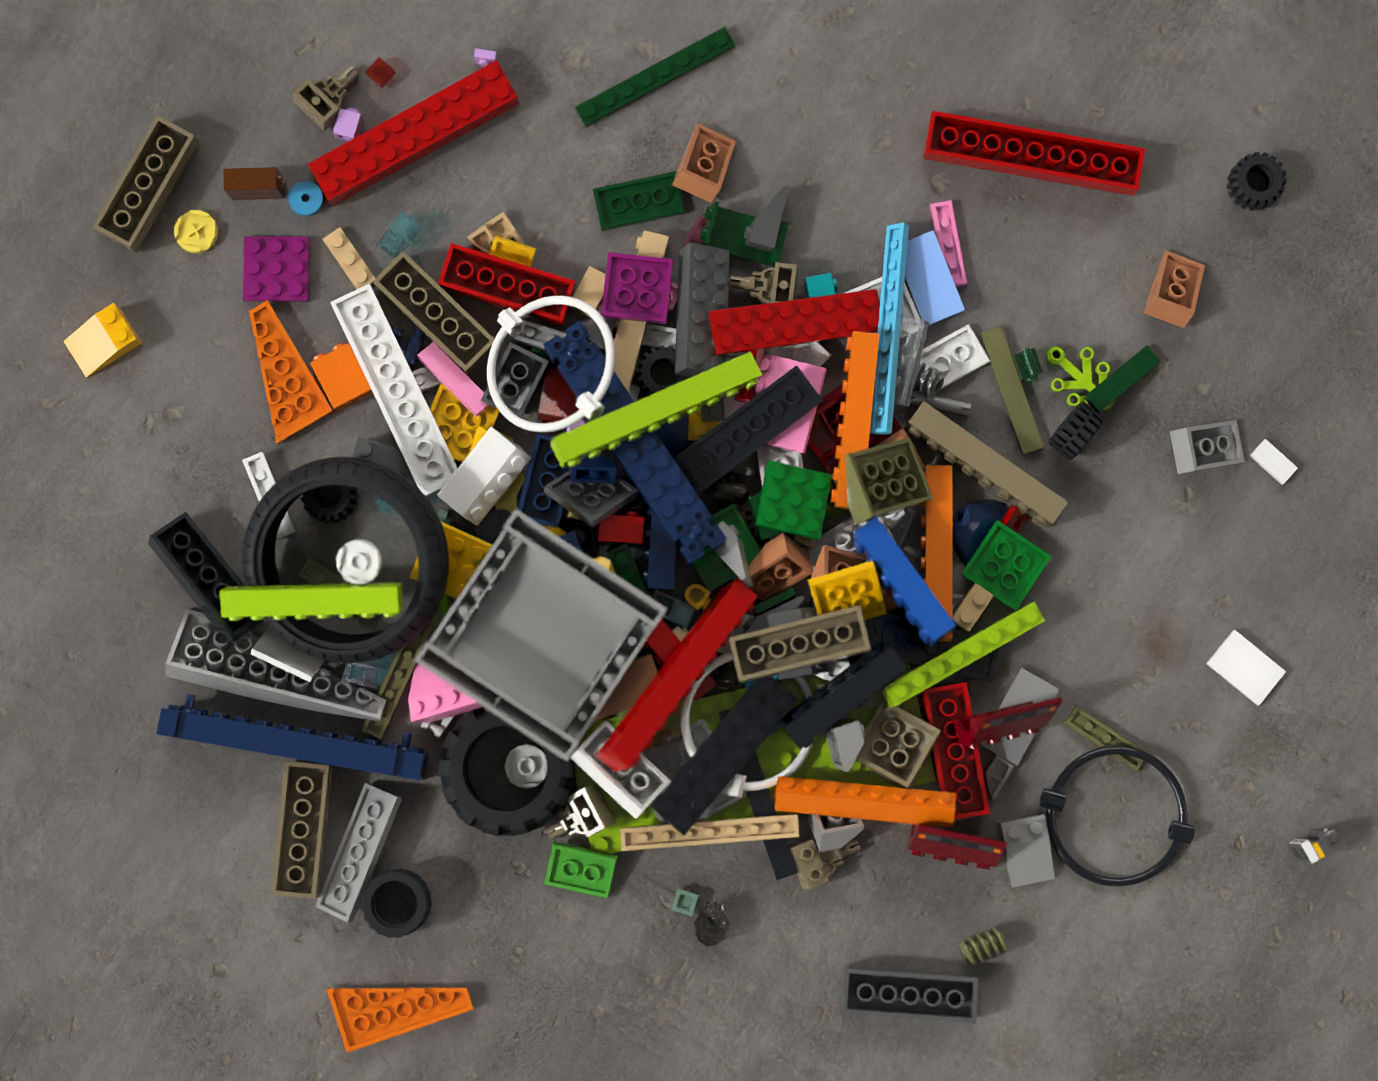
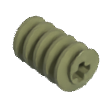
[959,927,1009,967]

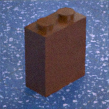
[223,167,287,200]

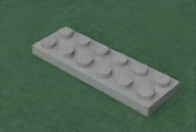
[315,783,402,923]

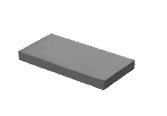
[981,668,1060,766]

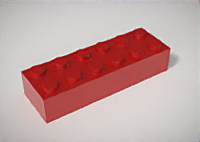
[438,243,576,326]
[921,682,990,820]

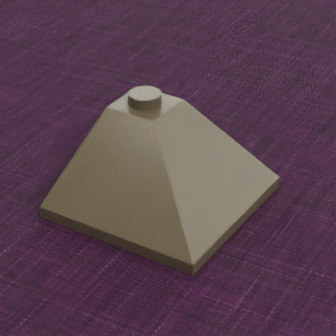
[855,699,941,789]

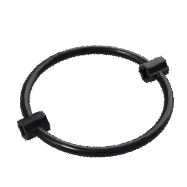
[1039,746,1195,887]

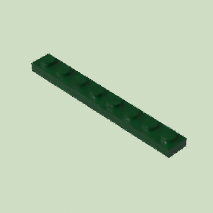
[575,27,735,128]

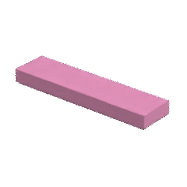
[930,200,967,287]
[417,342,491,417]

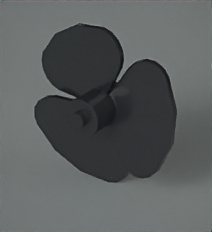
[474,509,511,545]

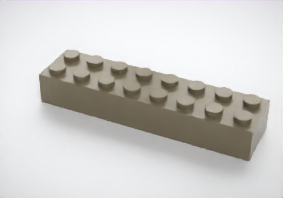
[905,401,1068,528]

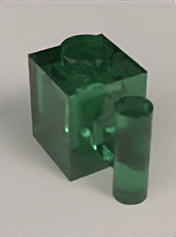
[1012,348,1043,384]

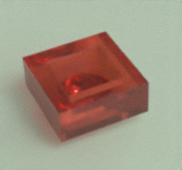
[365,57,396,88]
[1001,505,1028,533]

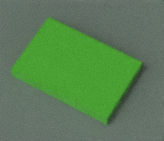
[544,841,618,899]

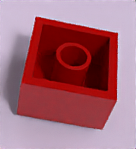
[594,509,644,544]

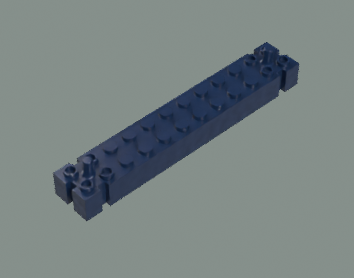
[543,321,727,567]
[156,694,429,780]

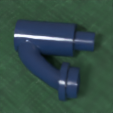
[391,326,424,366]

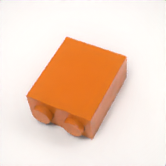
[310,343,373,411]

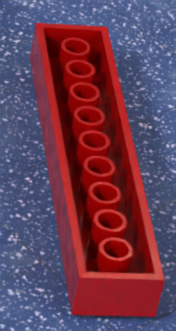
[308,60,519,207]
[922,111,1145,196]
[596,579,757,772]

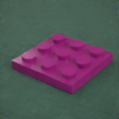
[243,236,310,302]
[601,252,673,324]

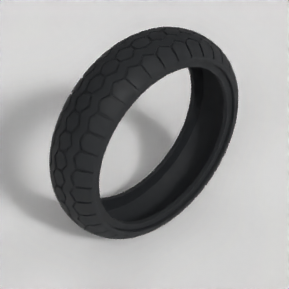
[243,457,449,663]

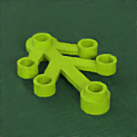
[1046,347,1115,410]

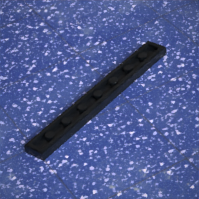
[718,708,798,880]

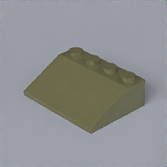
[845,438,934,525]

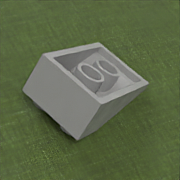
[1170,420,1245,474]
[997,814,1055,888]

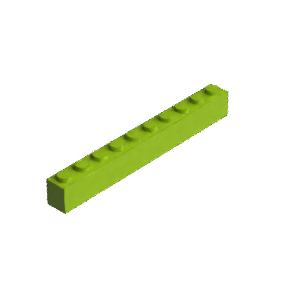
[550,352,762,468]

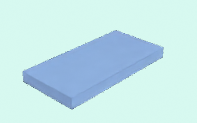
[905,230,966,327]

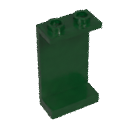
[699,201,789,268]

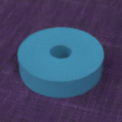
[288,181,324,217]

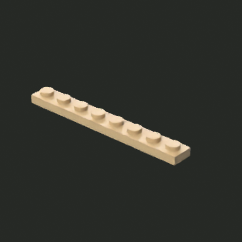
[620,814,799,851]

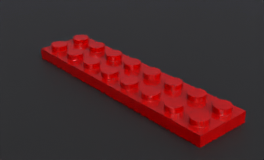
[708,289,880,356]

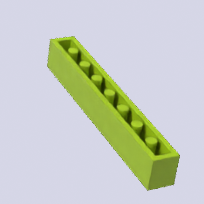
[220,583,403,621]
[881,602,1045,708]

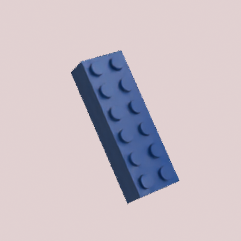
[853,517,956,646]

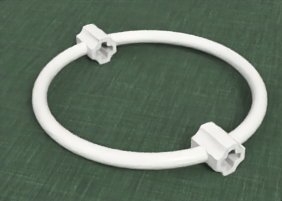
[487,296,615,432]
[681,651,815,798]

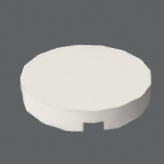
[337,539,382,584]
[504,744,548,789]

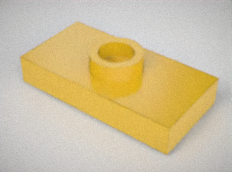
[489,235,537,267]

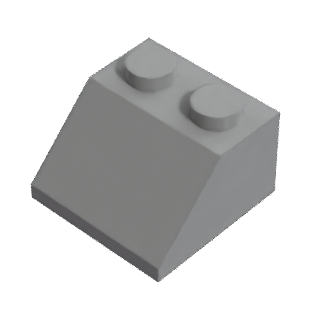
[825,717,865,772]
[808,814,864,852]

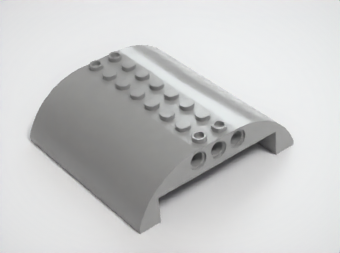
[414,509,667,761]

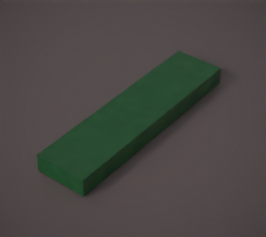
[1083,345,1161,413]

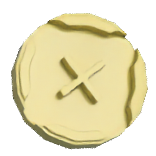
[174,210,218,253]

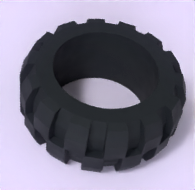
[439,707,575,836]

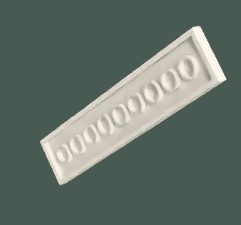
[330,284,458,497]

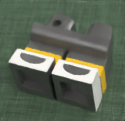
[1288,828,1341,864]

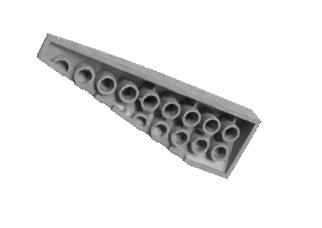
[165,609,386,721]

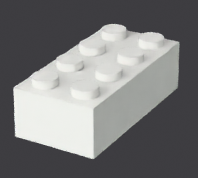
[571,720,670,819]

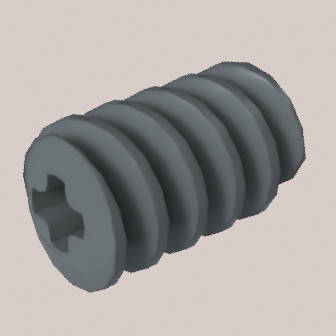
[896,355,944,398]

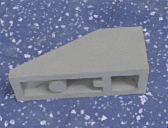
[715,521,753,589]

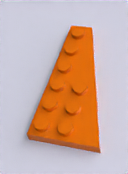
[249,300,334,445]
[326,987,474,1053]

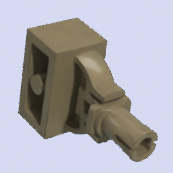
[293,66,359,131]
[729,262,797,304]
[546,784,616,840]
[789,838,861,890]

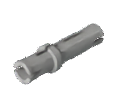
[904,389,971,417]

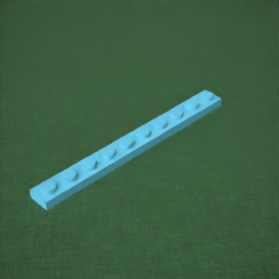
[870,223,909,436]

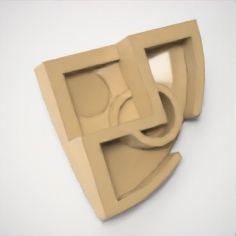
[467,211,524,253]

